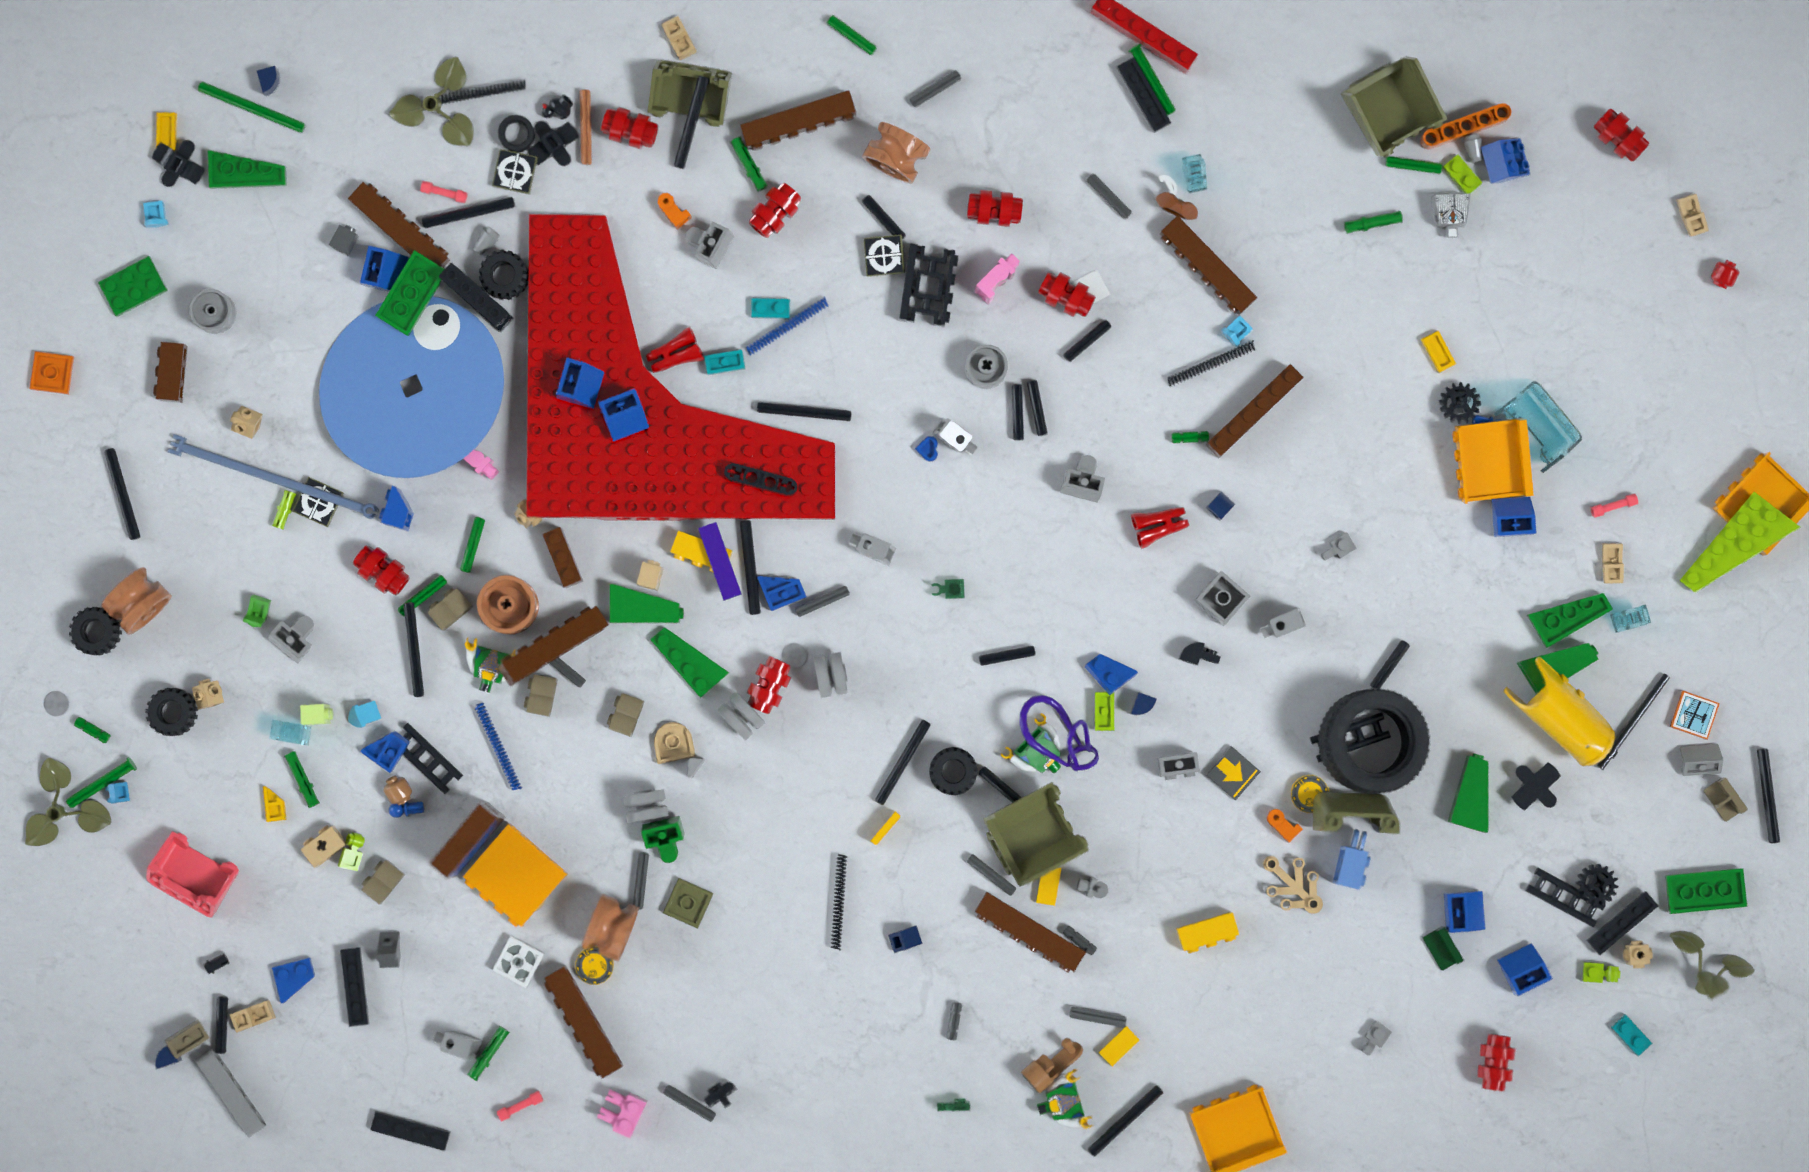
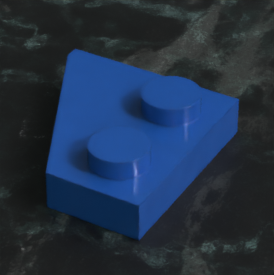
[757,576,806,612]
[1085,654,1138,696]
[360,731,410,773]
[272,957,315,1004]

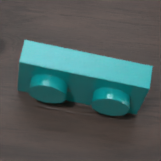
[751,298,790,319]
[704,349,745,375]
[1611,1015,1653,1056]

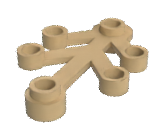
[1263,856,1323,914]

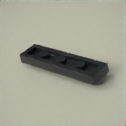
[1117,57,1171,133]
[1586,891,1658,955]
[340,947,369,1027]
[370,1111,451,1151]

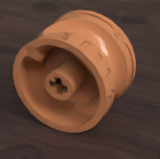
[862,122,931,184]
[101,567,172,635]
[477,575,539,635]
[582,894,639,962]

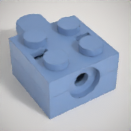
[1333,829,1370,890]

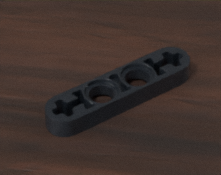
[724,463,797,497]

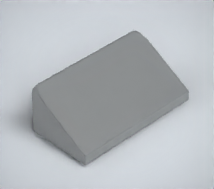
[687,758,705,778]

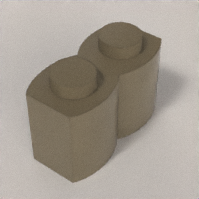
[427,588,473,631]
[524,674,558,717]
[607,693,645,737]
[362,860,405,905]

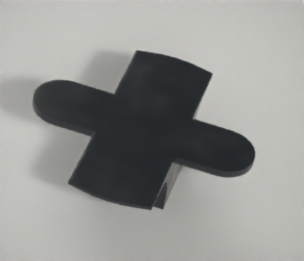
[527,121,579,166]
[152,140,205,187]
[1511,762,1561,811]

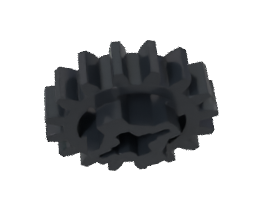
[1439,382,1481,424]
[1575,864,1619,906]

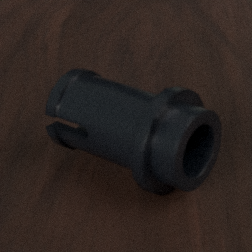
[203,953,230,974]

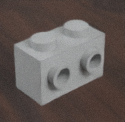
[1157,752,1200,780]

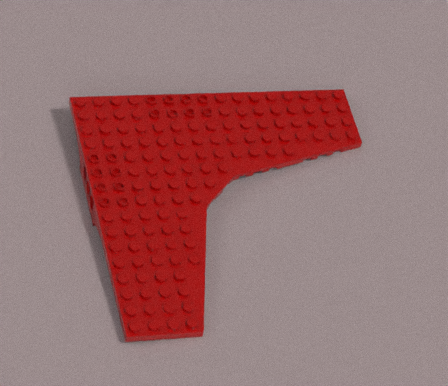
[527,214,835,521]

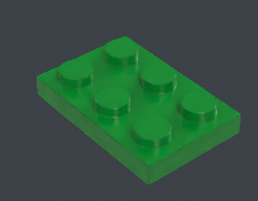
[98,256,168,317]

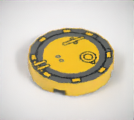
[1291,775,1329,813]
[575,946,614,985]

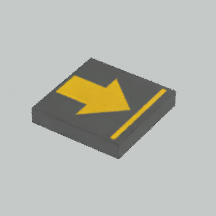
[1206,746,1261,801]

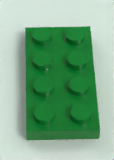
[375,250,445,336]
[1665,868,1747,914]

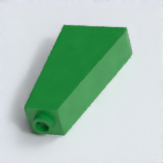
[610,584,684,624]
[1517,643,1599,694]
[1448,753,1489,833]

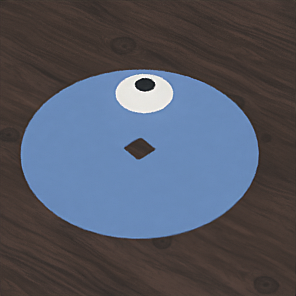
[319,297,504,478]

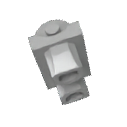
[1076,877,1108,898]

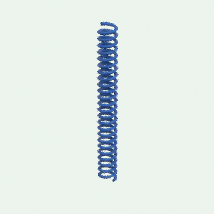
[746,297,829,356]
[475,703,522,790]

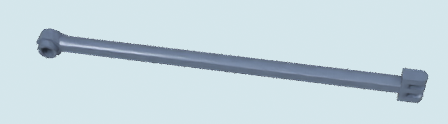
[167,434,379,519]

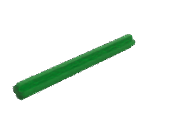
[198,82,305,133]

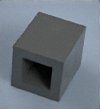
[328,224,359,256]

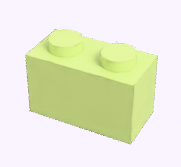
[300,704,333,725]

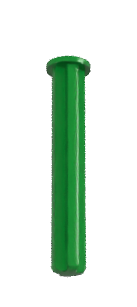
[1128,44,1176,115]
[66,757,137,808]

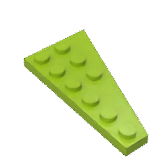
[1680,492,1800,593]

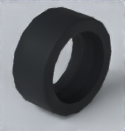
[498,115,535,153]

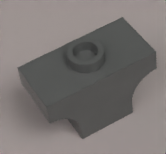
[376,931,401,968]

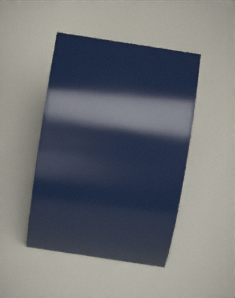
[257,66,280,96]
[1206,491,1235,521]
[1130,692,1157,715]
[888,925,923,953]
[155,1045,182,1069]

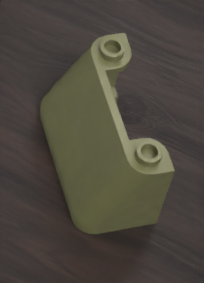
[647,60,732,127]
[1313,792,1400,834]

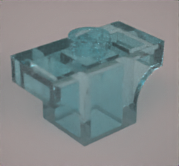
[1182,154,1207,193]
[1610,604,1651,633]
[269,720,312,745]

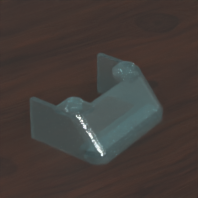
[1494,381,1582,473]

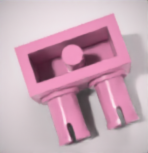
[597,1089,648,1138]

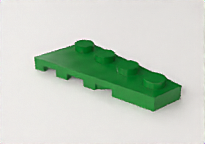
[208,150,287,189]
[1527,593,1613,648]
[650,627,729,698]

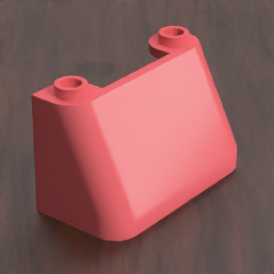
[146,831,239,918]

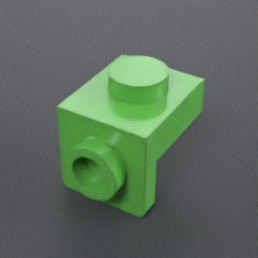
[243,594,271,627]

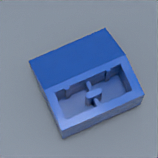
[1481,138,1531,184]
[360,246,409,292]
[556,358,604,409]
[599,389,649,442]
[379,486,414,532]
[1491,497,1536,537]
[1444,891,1485,933]
[1497,943,1553,996]

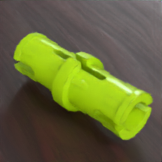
[272,490,296,530]

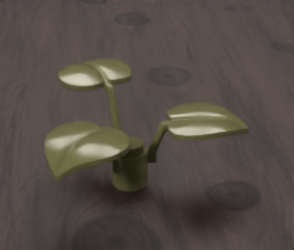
[389,57,474,146]
[25,758,112,846]
[1670,931,1755,1000]

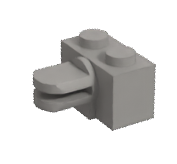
[686,221,734,269]
[1060,455,1105,502]
[268,615,314,664]

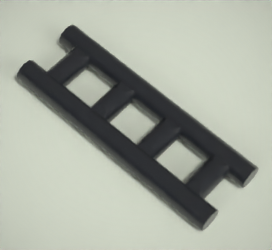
[1309,712,1391,763]
[403,723,464,795]
[1525,867,1606,928]

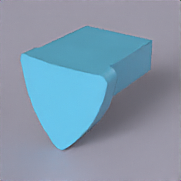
[143,201,168,228]
[1221,316,1253,347]
[348,701,381,728]

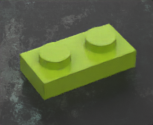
[1443,154,1482,194]
[1095,692,1114,731]

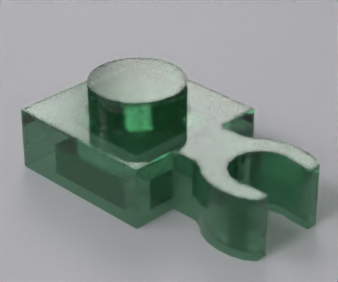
[932,579,965,599]
[937,1098,970,1111]

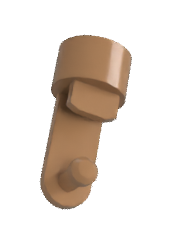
[1021,1038,1083,1094]

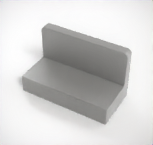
[1680,744,1723,776]

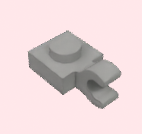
[1321,532,1357,560]
[1361,1021,1392,1056]

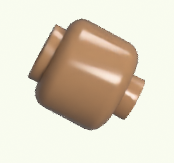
[383,776,412,805]

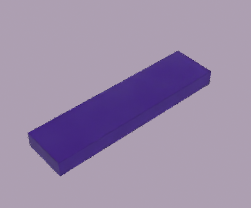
[698,522,742,601]

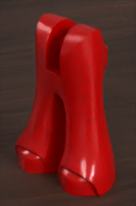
[645,326,705,373]
[1131,507,1189,549]

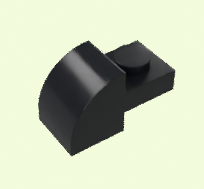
[1178,642,1221,666]

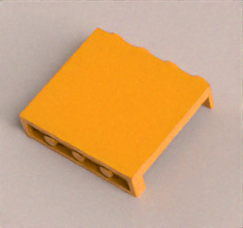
[1452,418,1534,504]
[1712,452,1809,556]
[463,824,568,927]
[1189,1084,1287,1172]

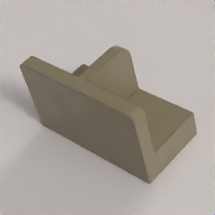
[1704,778,1748,822]
[164,1020,210,1059]

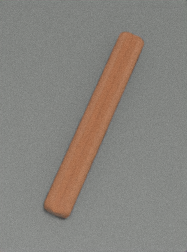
[580,89,592,165]

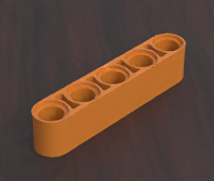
[1420,103,1512,149]

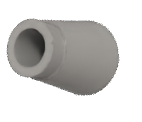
[1463,133,1483,163]
[473,226,500,255]

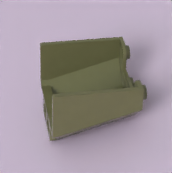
[1341,56,1447,158]
[983,782,1089,887]

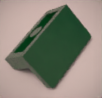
[1423,926,1464,971]

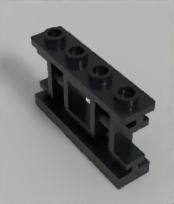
[899,243,959,327]
[439,263,514,332]

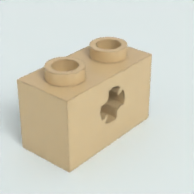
[637,560,664,591]
[300,825,347,868]

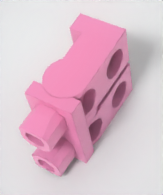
[975,253,1020,304]
[463,449,499,480]

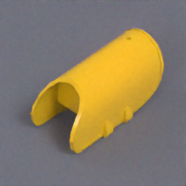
[1504,657,1615,766]

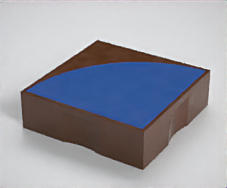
[429,802,506,879]

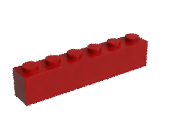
[1091,0,1198,74]

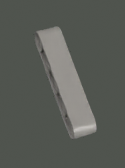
[196,1048,266,1137]

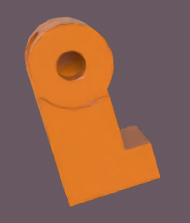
[658,193,692,230]
[1267,809,1303,843]

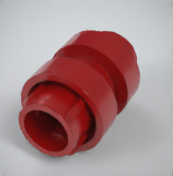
[601,107,659,150]
[1594,109,1649,162]
[749,183,801,238]
[967,189,1023,227]
[1038,272,1096,317]
[353,545,410,595]
[747,656,792,714]
[1477,1034,1516,1091]

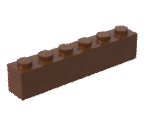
[740,90,856,151]
[348,182,450,268]
[1160,215,1258,316]
[1206,364,1304,458]
[498,606,609,687]
[975,891,1086,973]
[544,966,624,1079]

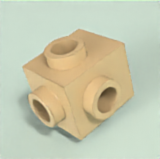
[230,405,263,439]
[514,499,543,528]
[192,679,224,710]
[1623,940,1653,968]

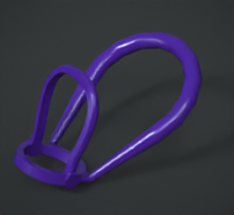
[1019,695,1099,771]

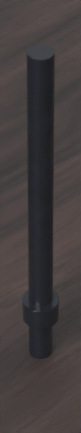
[1597,673,1670,770]

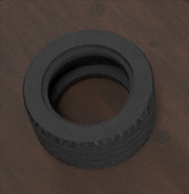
[1318,689,1430,794]

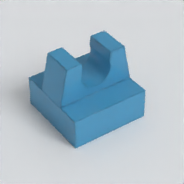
[105,782,130,804]

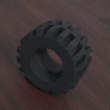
[479,250,529,300]
[69,607,122,656]
[145,688,198,736]
[929,747,978,795]

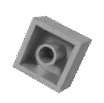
[1194,571,1250,626]

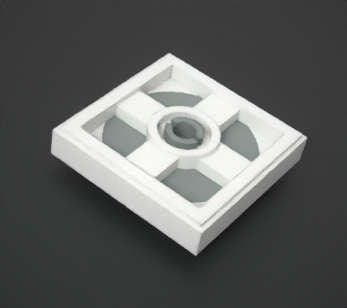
[492,936,545,988]

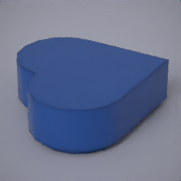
[915,436,938,462]

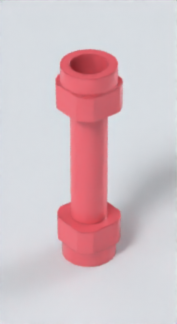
[420,181,468,204]
[1591,493,1638,518]
[497,1091,543,1122]

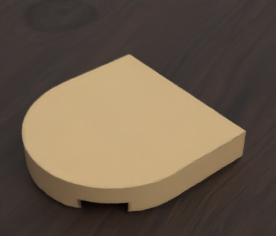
[654,722,696,764]

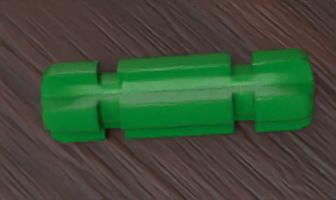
[1171,431,1209,443]
[74,717,111,743]

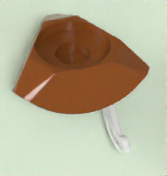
[1156,175,1198,220]

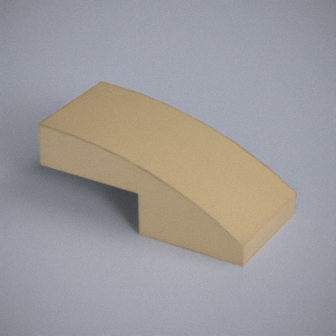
[661,16,697,61]
[1676,194,1709,237]
[1602,543,1624,583]
[230,1000,276,1033]

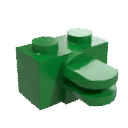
[641,816,685,863]

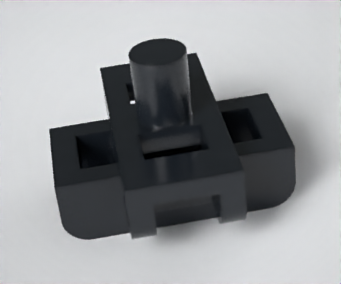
[704,1082,738,1108]

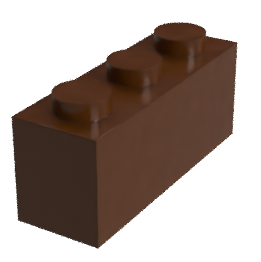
[153,342,188,403]
[542,527,583,588]

